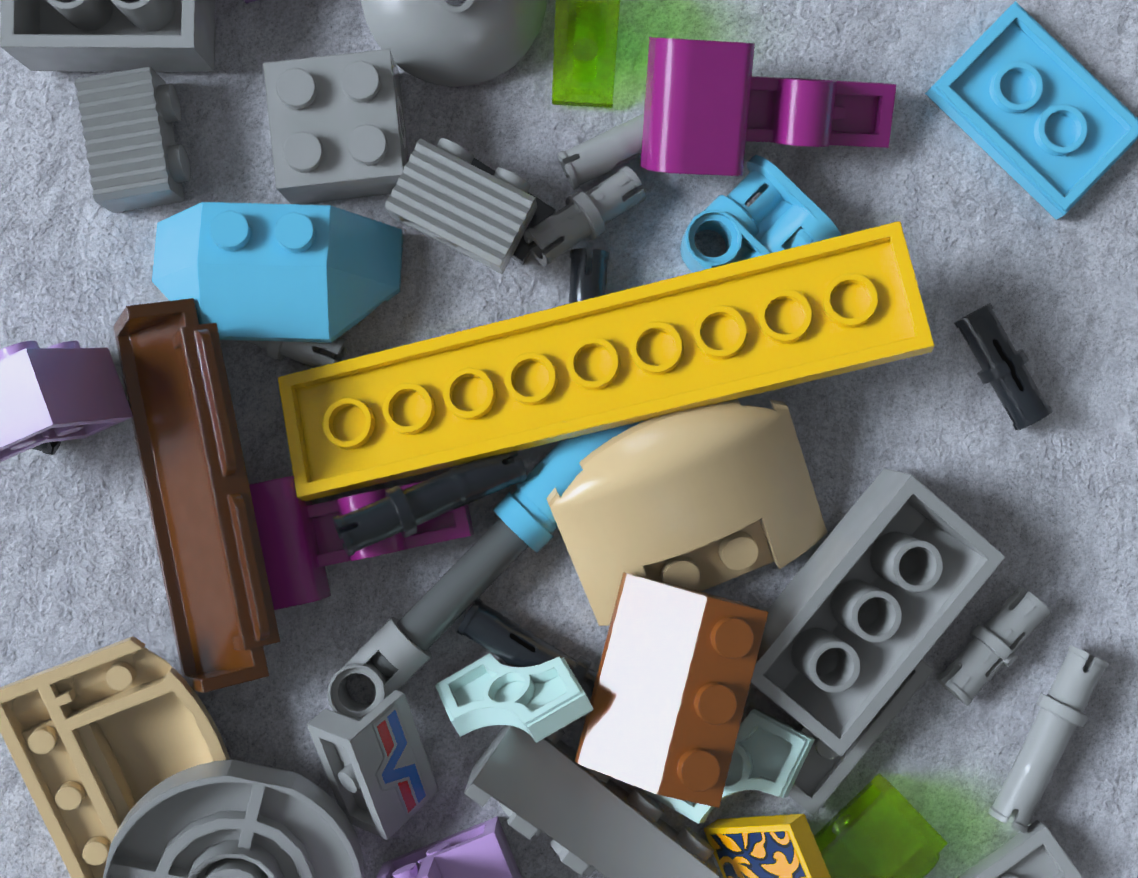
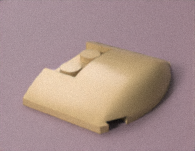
[546,399,827,626]
[0,636,230,878]

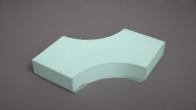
[435,653,594,743]
[644,709,815,824]

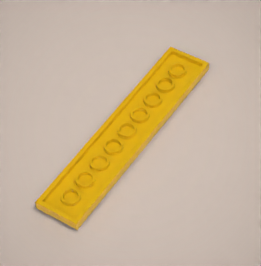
[277,221,934,501]

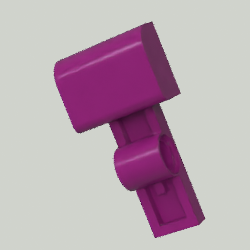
[640,37,897,176]
[249,476,474,610]

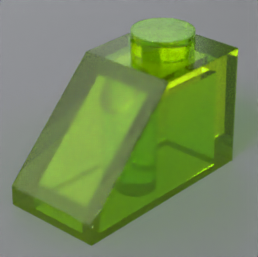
[552,0,620,108]
[814,773,948,878]

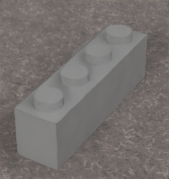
[464,725,720,878]

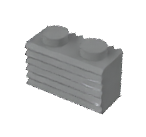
[74,66,191,213]
[385,138,537,274]

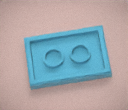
[925,1,1138,220]

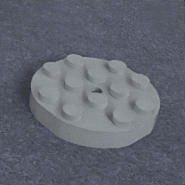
[103,760,365,878]

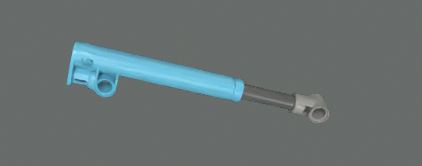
[327,155,841,721]

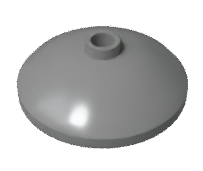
[361,0,547,87]

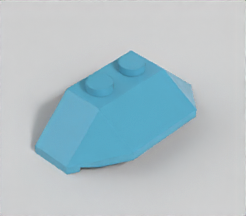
[152,202,403,343]

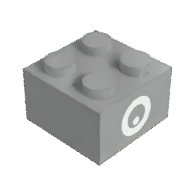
[263,49,409,204]

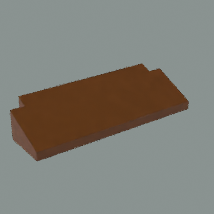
[113,298,280,693]

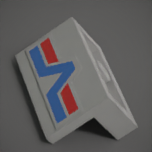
[307,690,439,840]

